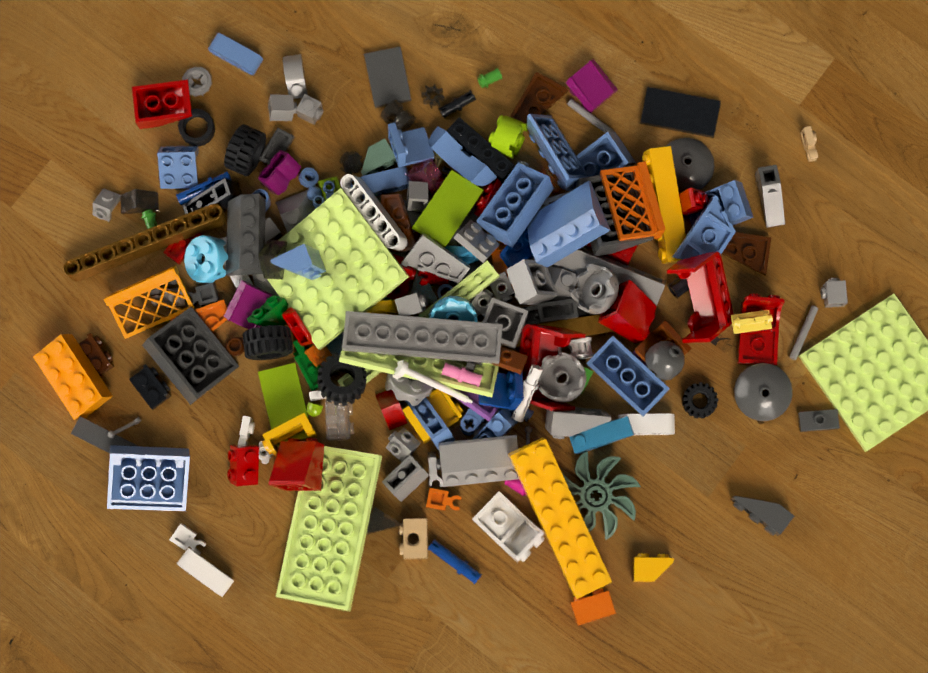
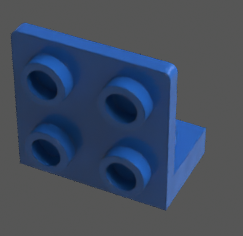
[478,371,524,410]

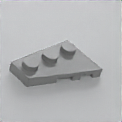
[401,233,471,283]

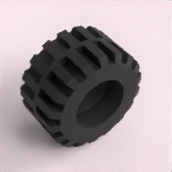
[224,124,266,177]
[242,325,293,360]
[317,353,367,406]

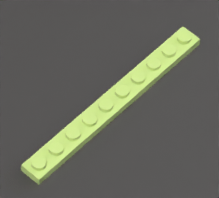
[338,261,500,387]

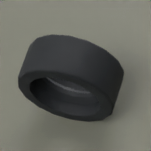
[178,109,215,146]

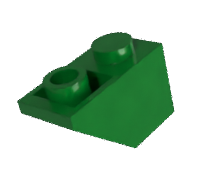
[247,295,288,326]

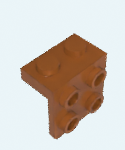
[635,320,692,374]

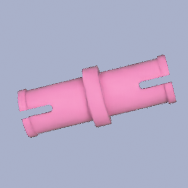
[441,362,482,387]

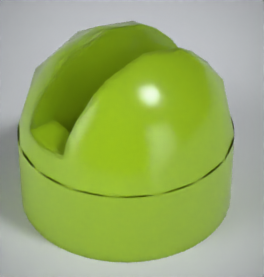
[307,402,323,417]

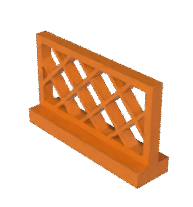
[600,161,666,241]

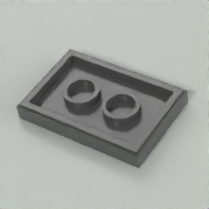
[364,47,411,108]

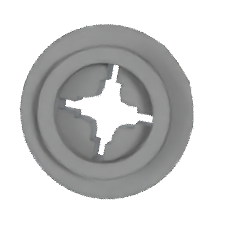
[182,67,212,97]

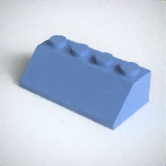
[477,163,553,247]
[586,336,670,417]

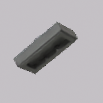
[259,128,295,165]
[798,409,840,432]

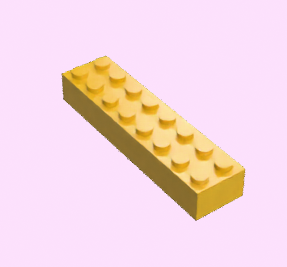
[508,437,612,599]

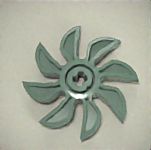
[561,451,641,540]

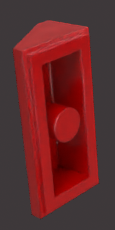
[281,307,314,346]

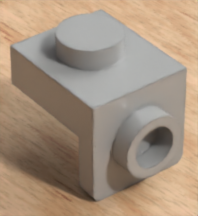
[93,188,121,222]

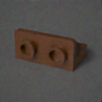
[79,333,114,376]

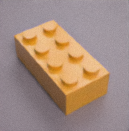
[33,334,113,420]

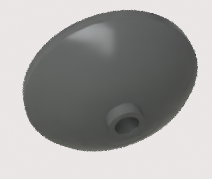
[665,138,715,193]
[734,363,793,421]

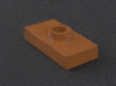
[490,346,528,374]

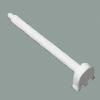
[392,360,473,404]

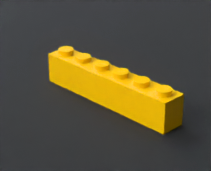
[642,146,686,264]

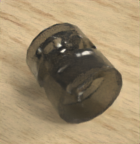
[380,99,416,132]

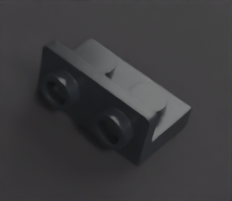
[129,364,171,410]

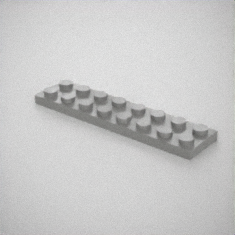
[342,311,503,364]

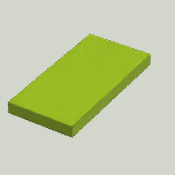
[412,170,484,248]
[258,363,309,447]

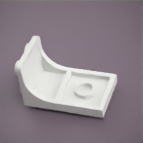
[472,491,545,563]

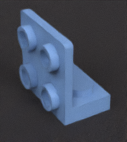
[388,123,434,167]
[157,146,199,189]

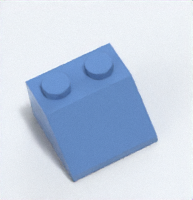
[270,244,326,280]

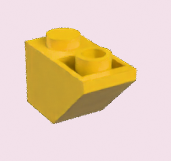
[633,554,674,582]

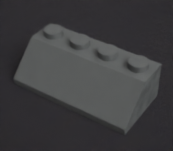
[226,194,266,276]

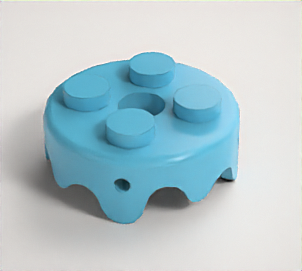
[184,235,228,283]
[429,296,478,322]

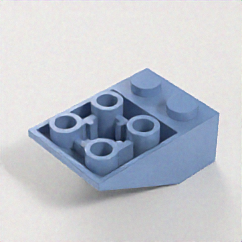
[688,180,754,226]

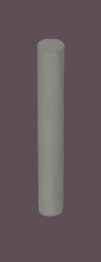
[567,99,615,133]
[789,306,819,360]

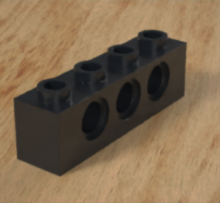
[446,117,515,184]

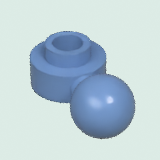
[298,168,322,201]

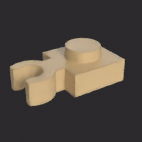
[800,126,818,162]

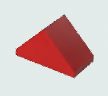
[375,390,407,430]

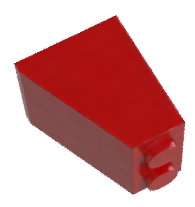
[598,280,657,343]
[269,438,324,491]

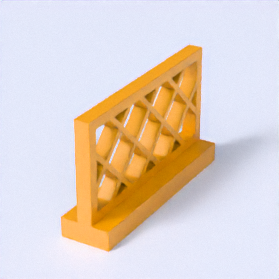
[104,265,195,339]

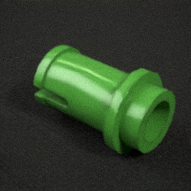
[477,68,502,88]
[141,210,158,229]

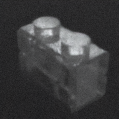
[325,400,354,441]

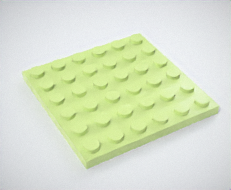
[264,188,409,350]
[799,294,928,452]

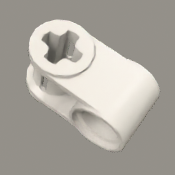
[558,337,594,360]

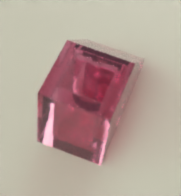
[407,159,445,197]

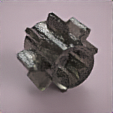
[421,84,445,109]
[340,151,363,175]

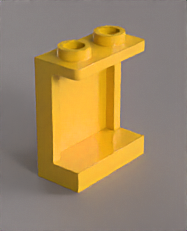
[402,389,463,444]
[262,413,317,457]

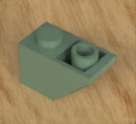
[361,138,397,176]

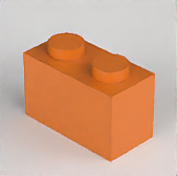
[570,588,616,626]

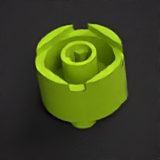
[488,115,527,159]

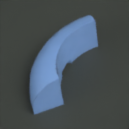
[429,127,497,186]

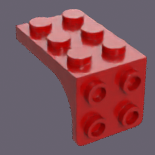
[737,293,785,366]

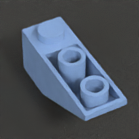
[473,409,518,439]

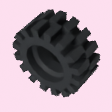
[682,382,718,419]

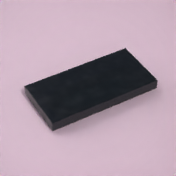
[640,87,721,138]

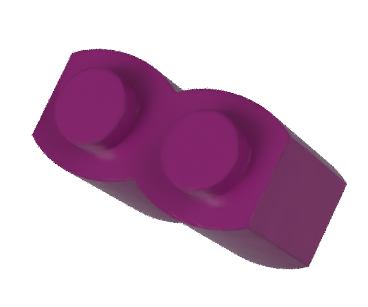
[258,150,301,196]

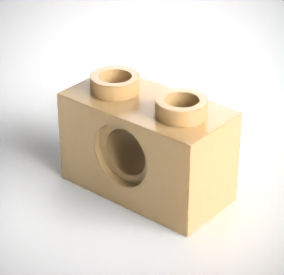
[400,518,428,559]

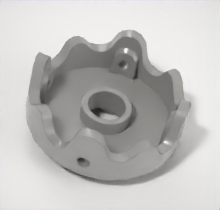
[570,264,619,314]
[538,353,586,403]
[385,373,433,406]

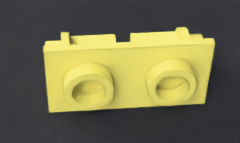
[731,310,773,334]

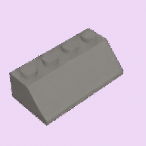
[439,435,519,487]

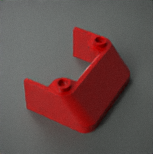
[667,252,734,343]
[519,324,586,411]

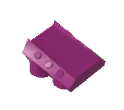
[566,59,618,113]
[224,280,274,330]

